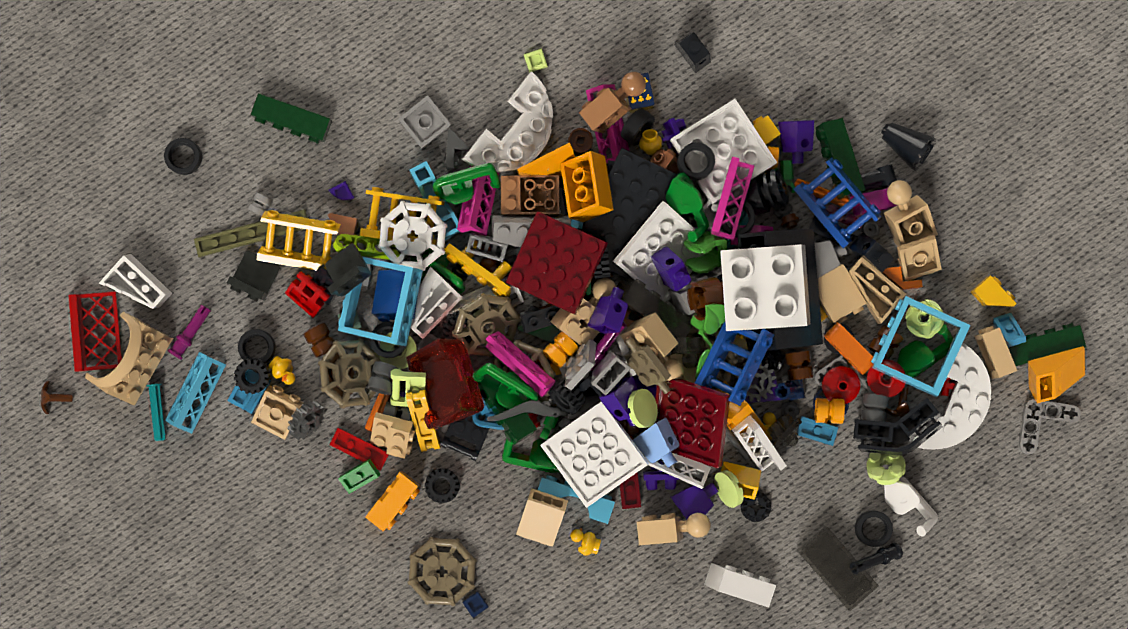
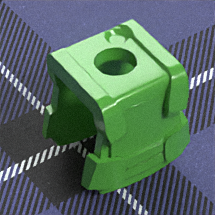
[683,231,727,273]

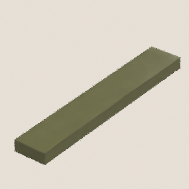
[194,209,307,258]

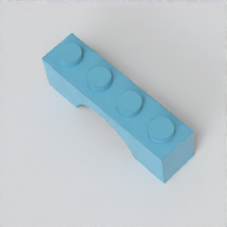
[409,161,460,240]
[538,475,615,524]

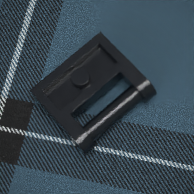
[440,415,489,462]

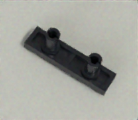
[520,292,593,333]

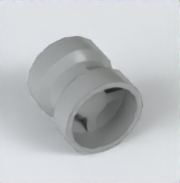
[248,192,273,217]

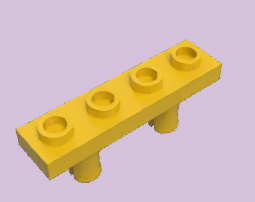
[445,240,512,297]

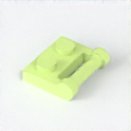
[390,369,426,407]

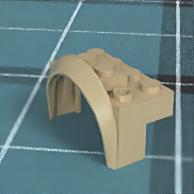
[85,312,173,406]

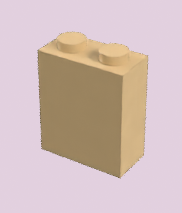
[818,264,867,324]
[516,488,568,547]

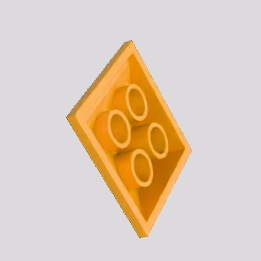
[517,143,575,179]

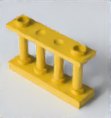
[360,187,445,245]
[257,210,341,271]

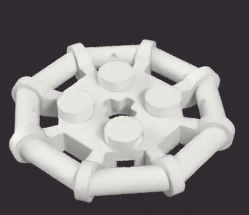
[378,201,448,271]

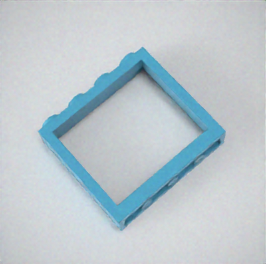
[338,257,423,346]
[871,296,970,397]

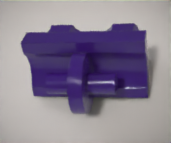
[661,118,686,155]
[643,459,679,490]

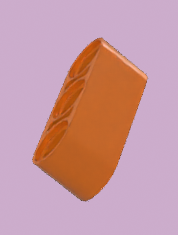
[824,322,874,375]

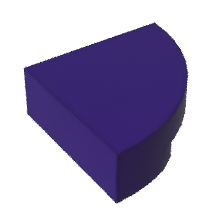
[329,181,354,200]

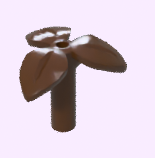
[41,381,72,414]
[885,386,910,418]

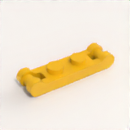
[406,389,441,452]

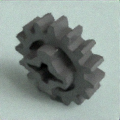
[734,363,776,402]
[287,400,325,440]

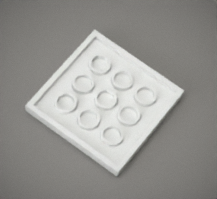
[670,99,777,204]
[613,201,705,305]
[540,401,649,508]

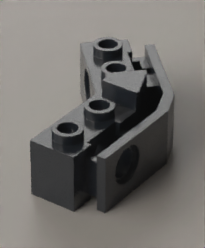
[853,398,943,455]

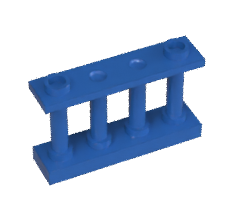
[794,158,881,248]
[695,322,774,406]

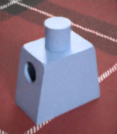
[633,418,679,468]

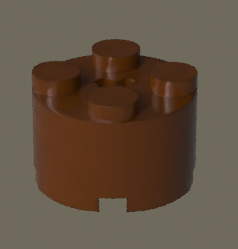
[687,277,724,321]

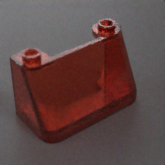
[406,338,484,429]

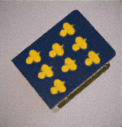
[626,72,655,113]

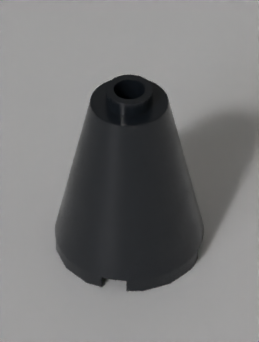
[881,122,937,171]

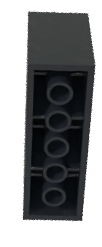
[737,228,823,351]

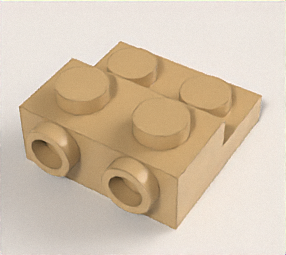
[897,235,942,281]
[251,385,303,440]
[370,412,415,459]

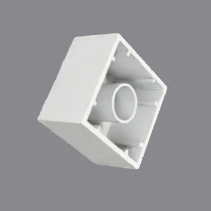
[721,245,811,331]

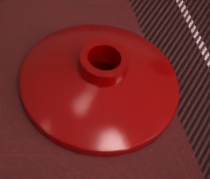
[867,359,906,397]
[822,366,860,404]

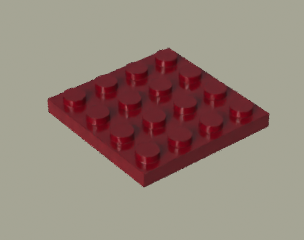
[506,211,608,315]
[654,379,730,468]

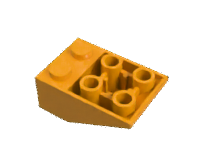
[1028,346,1085,404]

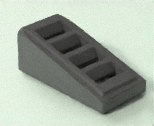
[466,233,508,262]

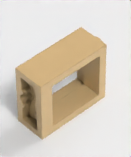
[974,326,1017,379]

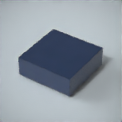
[462,591,489,618]

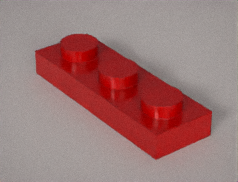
[329,428,389,471]

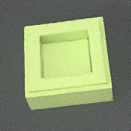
[524,49,548,73]

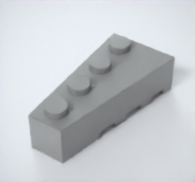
[491,215,571,247]

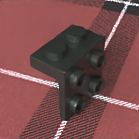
[325,244,372,296]
[227,251,280,302]

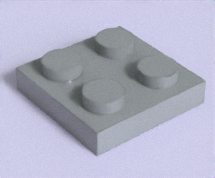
[398,95,452,149]
[565,339,596,390]

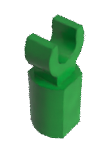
[780,160,795,193]
[540,406,560,440]

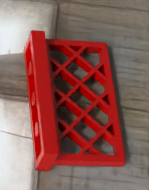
[68,291,122,372]

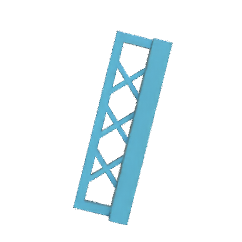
[165,352,226,434]

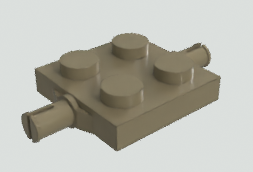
[623,337,671,394]

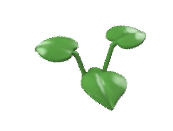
[691,304,739,379]

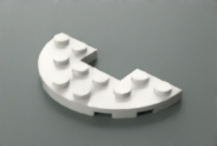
[462,71,553,173]
[912,338,991,450]

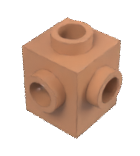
[650,148,679,174]

